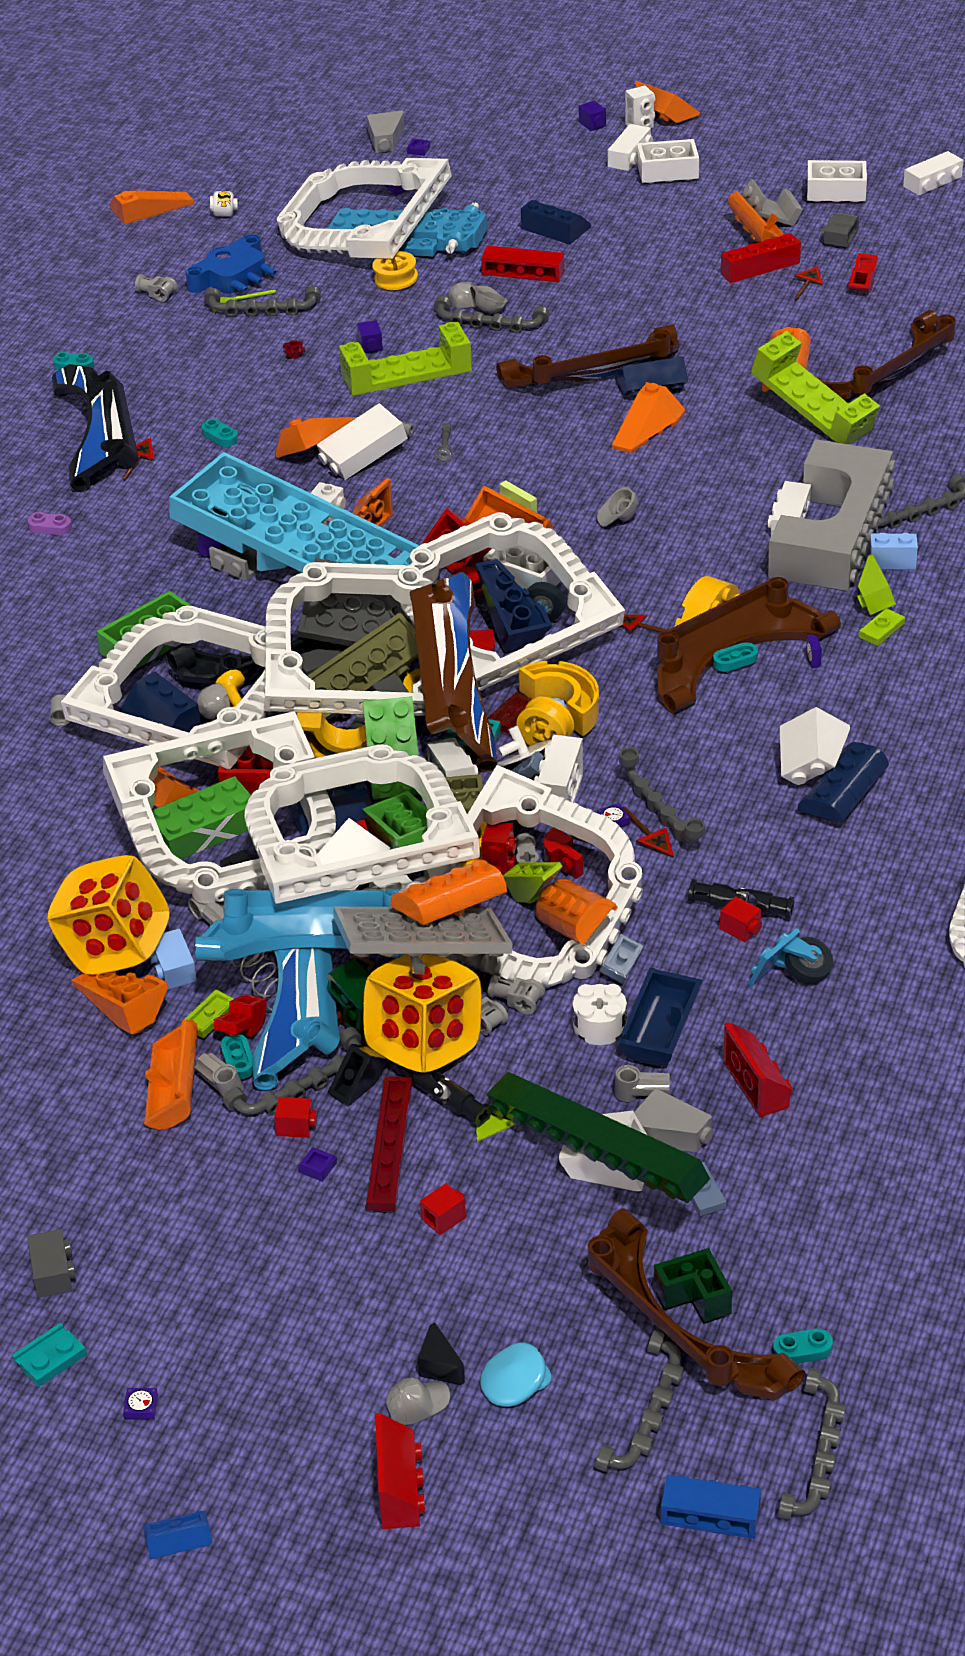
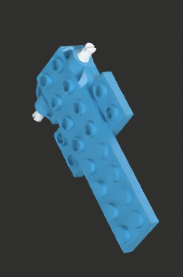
[327,202,488,256]

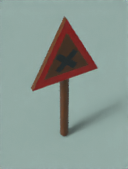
[794,266,823,299]
[122,437,154,481]
[621,615,667,633]
[623,807,674,858]

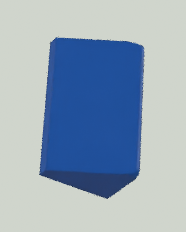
[143,1511,212,1559]

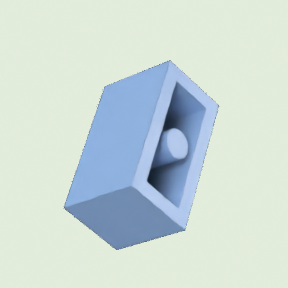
[869,533,918,569]
[149,928,197,990]

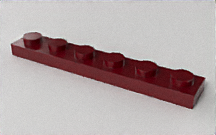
[366,1076,412,1211]

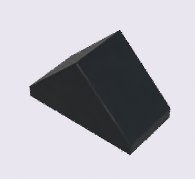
[418,1323,465,1385]

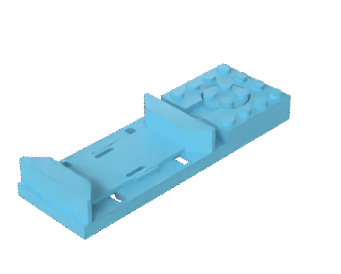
[169,452,444,580]

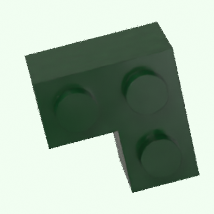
[327,958,370,1038]
[654,1248,732,1322]

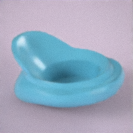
[480,1342,551,1407]

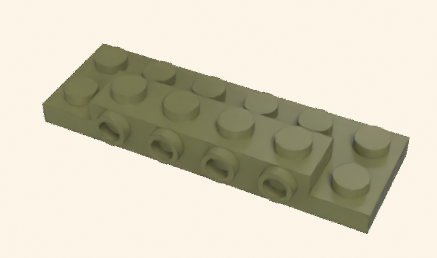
[307,612,419,721]

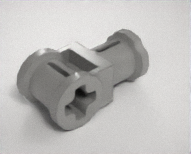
[135,274,178,302]
[515,833,539,864]
[487,975,545,1015]
[480,996,509,1036]

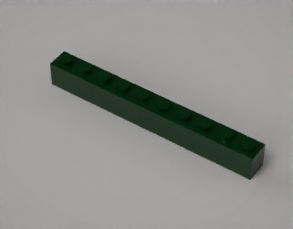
[486,1072,710,1203]

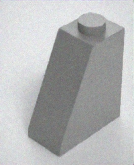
[367,110,405,153]
[634,1088,714,1152]

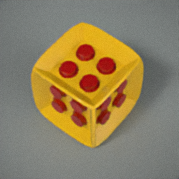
[47,855,170,975]
[363,954,482,1073]

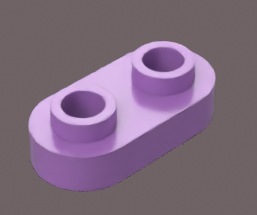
[28,512,72,535]

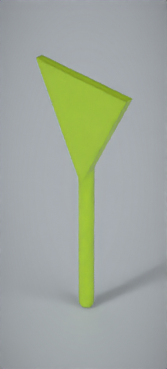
[211,290,276,313]
[476,1115,516,1142]

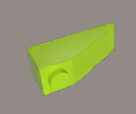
[857,554,896,615]
[503,862,562,904]

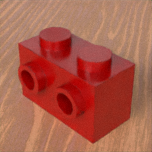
[481,822,517,875]

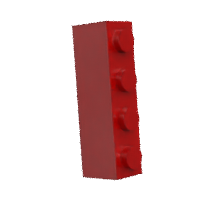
[721,233,801,283]
[481,245,565,282]

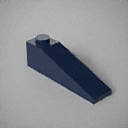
[475,559,552,652]

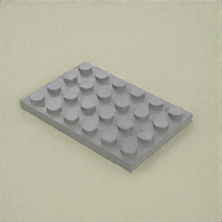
[333,907,513,957]

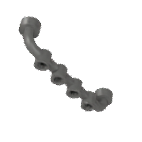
[204,286,321,317]
[434,295,550,333]
[878,474,965,529]
[619,747,705,844]
[222,1027,362,1115]
[595,1328,684,1472]
[778,1368,846,1520]

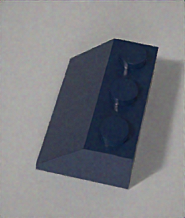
[521,200,591,245]
[615,356,688,397]
[119,671,201,733]
[288,782,371,837]

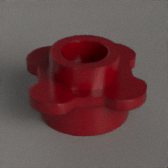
[283,340,305,359]

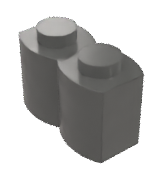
[822,213,859,247]

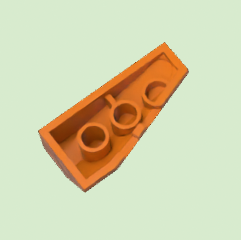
[635,80,700,123]
[109,191,195,224]
[612,382,685,453]
[275,417,358,458]
[352,478,393,527]
[153,766,200,807]
[71,971,168,1034]

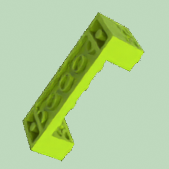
[339,322,472,396]
[751,331,880,445]

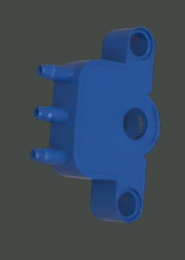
[185,234,276,294]

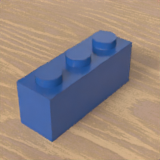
[661,1475,761,1539]

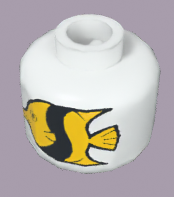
[210,191,238,217]

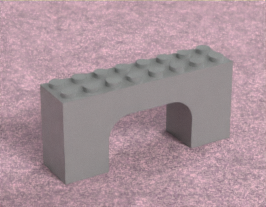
[768,439,896,591]

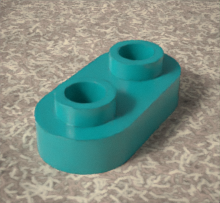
[53,352,94,371]
[202,419,238,447]
[713,643,758,672]
[221,1034,253,1079]
[773,1328,833,1364]

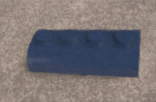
[798,742,889,822]
[619,968,703,1066]

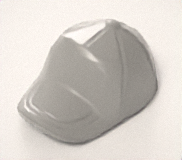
[448,282,477,308]
[471,284,507,315]
[597,487,639,528]
[197,684,230,720]
[385,1377,450,1425]

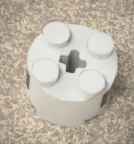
[572,984,627,1045]

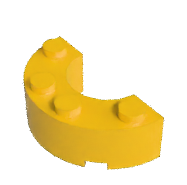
[675,576,740,626]
[519,661,599,736]
[297,712,367,758]

